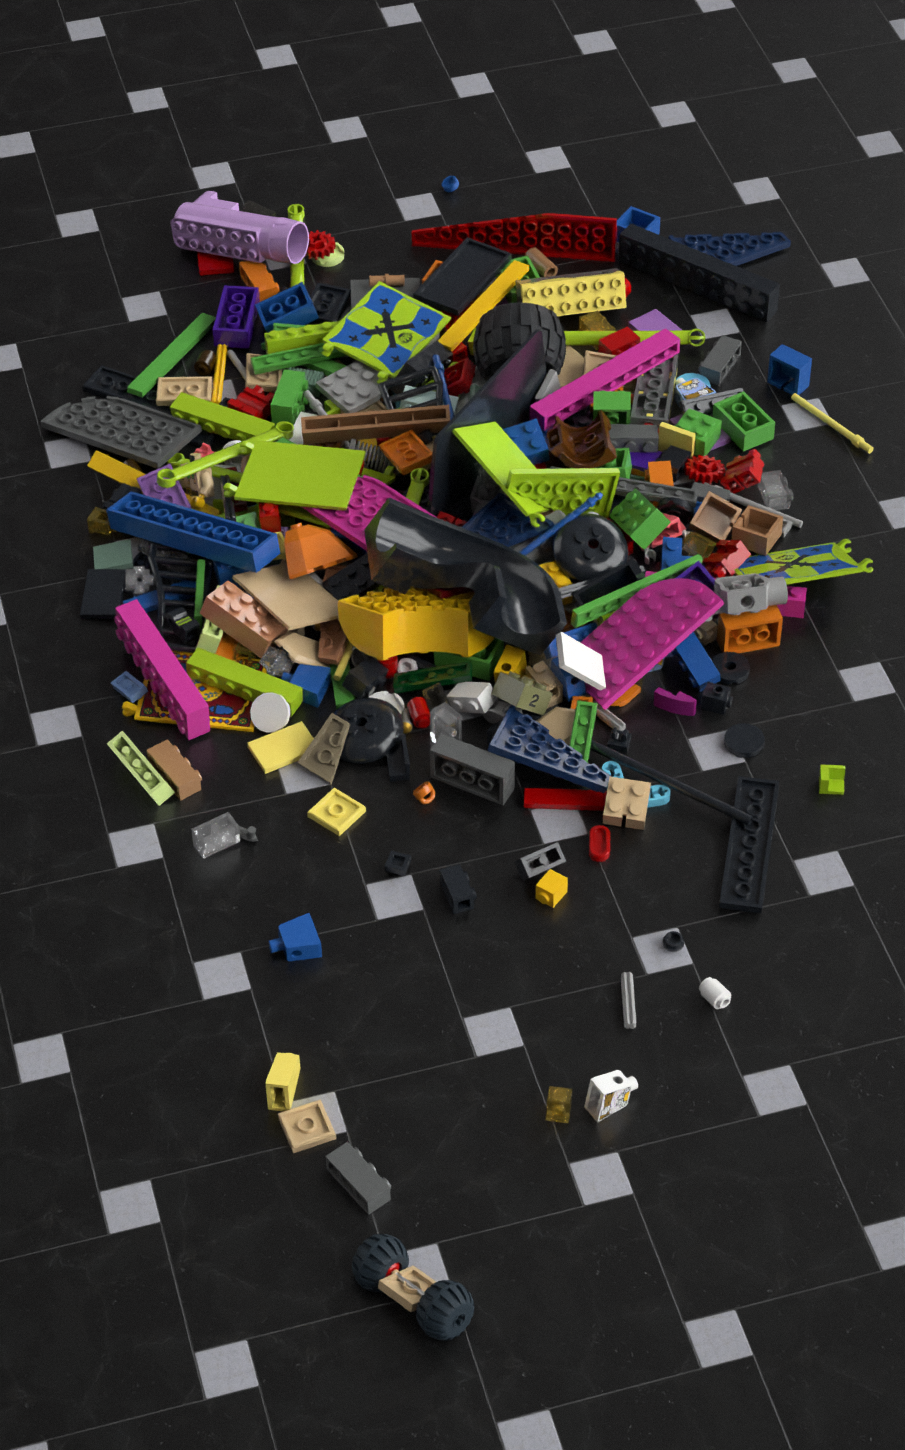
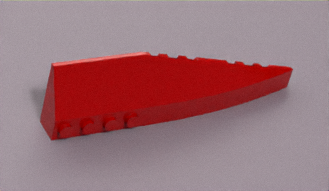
[412,213,617,262]

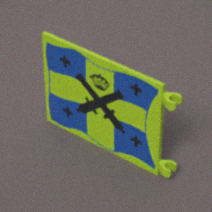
[322,281,451,384]
[734,539,873,585]

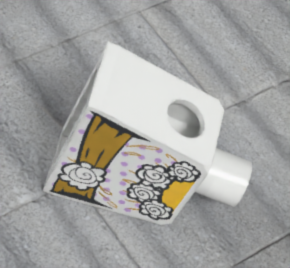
[584,1070,638,1122]

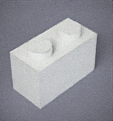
[447,682,498,714]

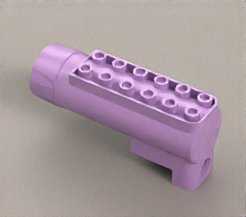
[171,191,309,264]

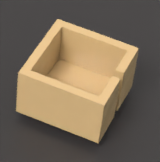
[603,777,651,830]

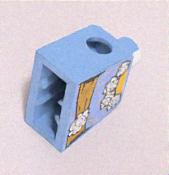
[674,378,716,407]

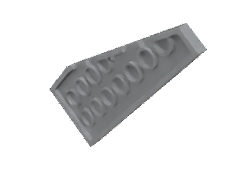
[316,332,440,413]

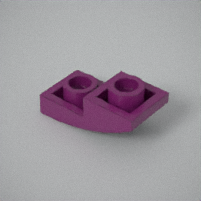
[653,687,697,716]

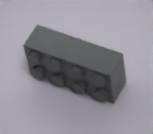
[430,734,515,805]

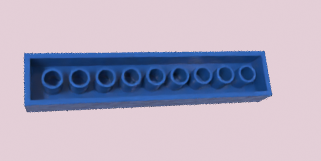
[106,491,281,573]

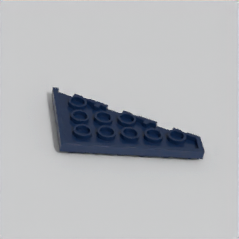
[668,232,791,266]
[462,492,554,547]
[488,704,611,793]

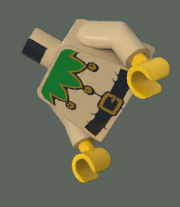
[179,453,215,507]

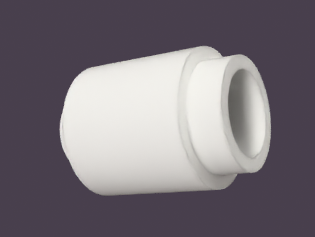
[699,977,731,1009]

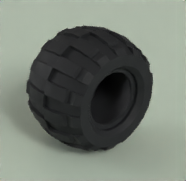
[473,302,566,381]

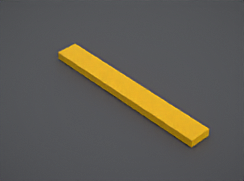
[438,260,529,352]
[87,450,222,516]

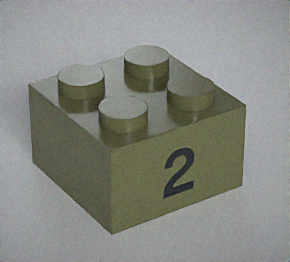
[491,671,553,716]

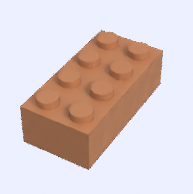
[199,581,288,659]

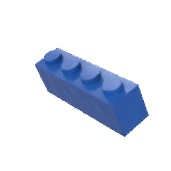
[671,632,720,692]

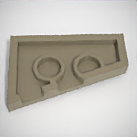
[298,713,350,785]

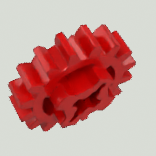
[304,230,336,260]
[684,455,725,484]

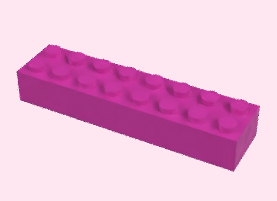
[114,599,210,740]

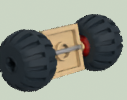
[352,1234,474,1341]

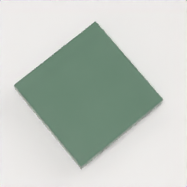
[93,539,134,569]

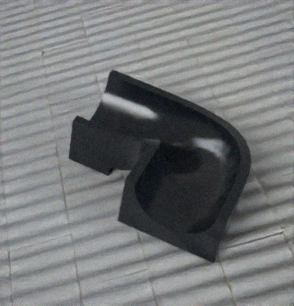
[364,498,567,656]

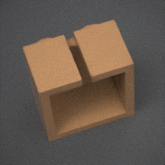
[689,491,742,544]
[732,505,783,556]

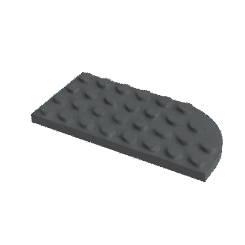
[40,396,202,469]

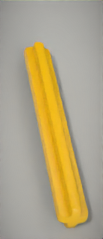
[211,344,227,404]

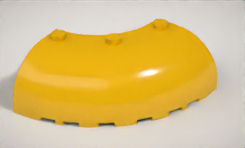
[338,587,495,660]

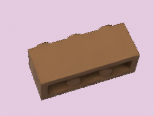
[147,739,202,801]

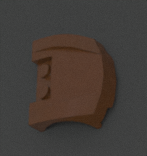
[546,410,617,469]

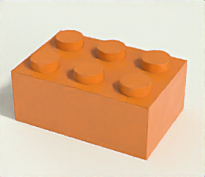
[716,605,783,653]

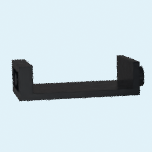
[573,558,645,624]

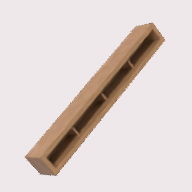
[301,405,450,444]

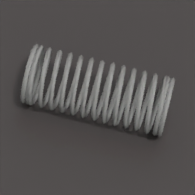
[348,438,400,476]

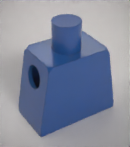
[550,657,586,702]
[282,664,331,707]
[268,913,322,961]

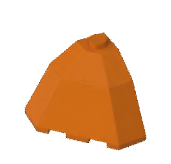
[284,523,358,579]

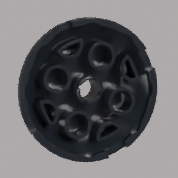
[552,513,628,581]
[333,698,404,764]

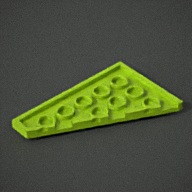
[506,468,620,519]

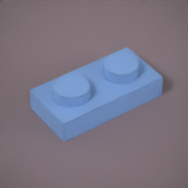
[111,671,148,703]

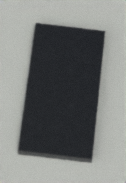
[413,237,512,316]

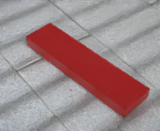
[524,788,607,811]

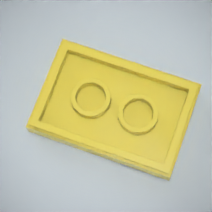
[247,721,314,774]

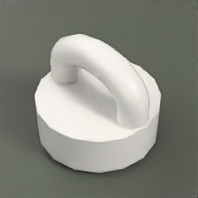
[397,658,418,673]

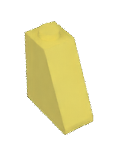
[265,1052,300,1111]

